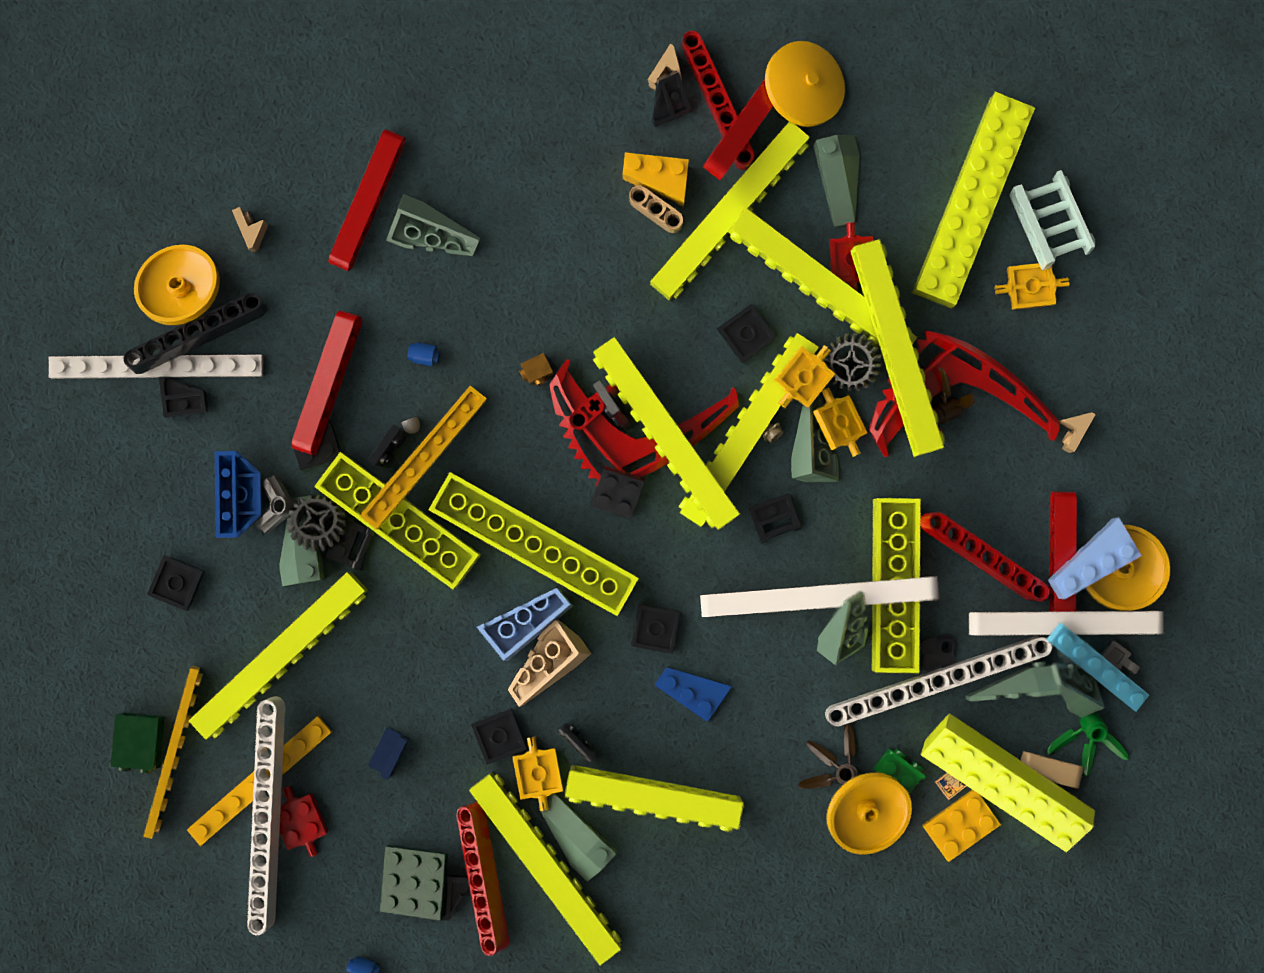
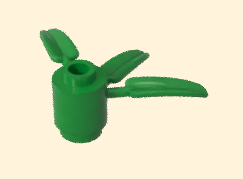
[1047,712,1129,776]

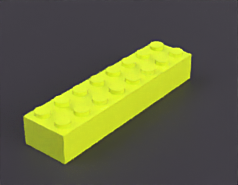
[314,452,481,590]
[872,498,920,673]
[921,713,1095,852]
[565,765,743,831]

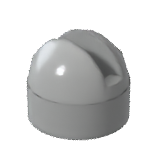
[401,417,420,434]

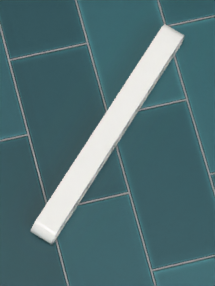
[700,577,939,617]
[825,636,1052,726]
[248,696,285,935]

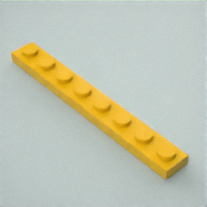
[360,386,487,530]
[143,665,203,838]
[187,716,333,846]

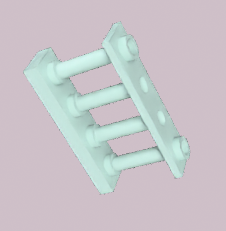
[1009,170,1095,271]

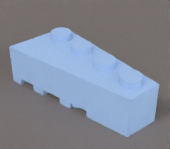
[1048,517,1141,599]
[477,588,573,661]

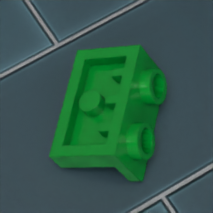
[873,748,926,795]

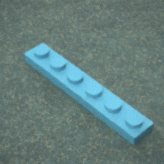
[1046,623,1149,712]

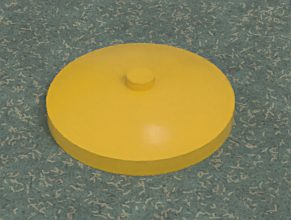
[765,41,845,127]
[134,245,220,325]
[1085,525,1170,611]
[827,773,912,854]

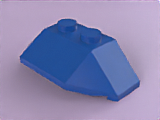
[215,451,262,538]

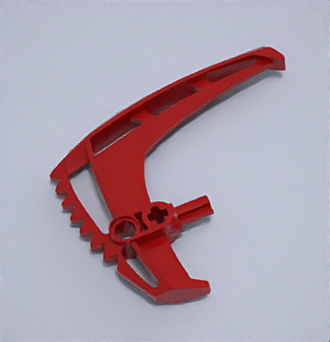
[869,331,1060,457]
[550,359,739,486]

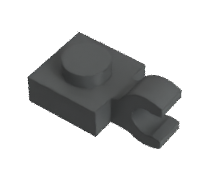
[1101,640,1140,674]

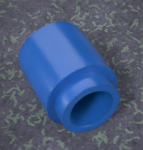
[408,342,441,367]
[346,956,380,973]

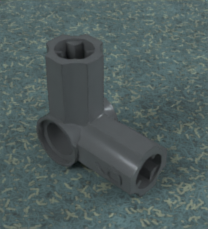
[255,475,299,534]

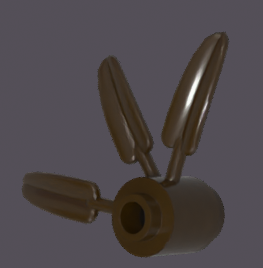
[919,366,976,424]
[798,723,862,789]

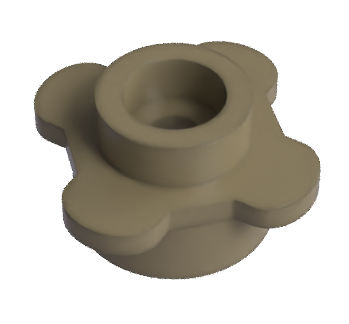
[763,422,783,443]

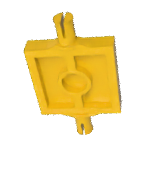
[995,263,1069,310]
[774,346,835,409]
[813,388,867,457]
[513,736,563,811]

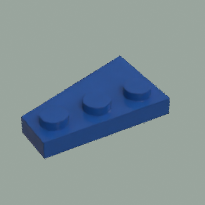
[654,667,732,722]

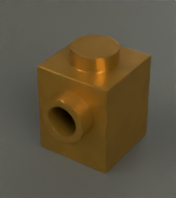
[519,353,553,386]

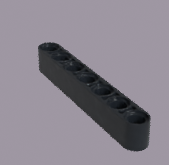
[123,293,266,374]

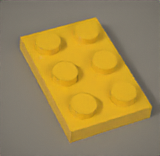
[922,789,1001,862]

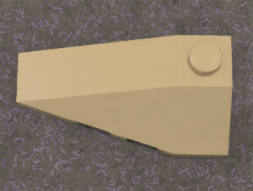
[508,619,591,707]

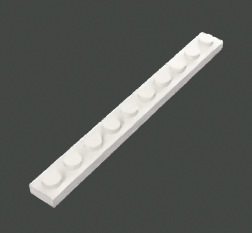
[49,355,263,379]

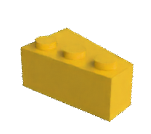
[623,152,689,207]

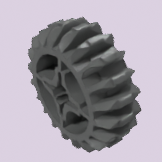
[824,333,882,391]
[287,494,346,552]

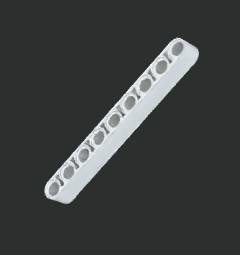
[969,611,1164,635]

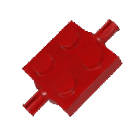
[829,222,873,292]
[279,786,329,857]

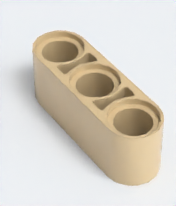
[629,185,683,233]
[1020,751,1084,788]

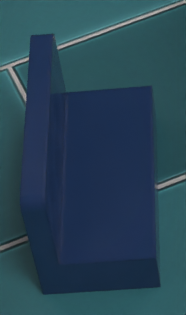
[368,728,410,780]

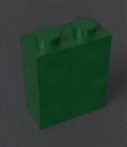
[110,712,165,773]

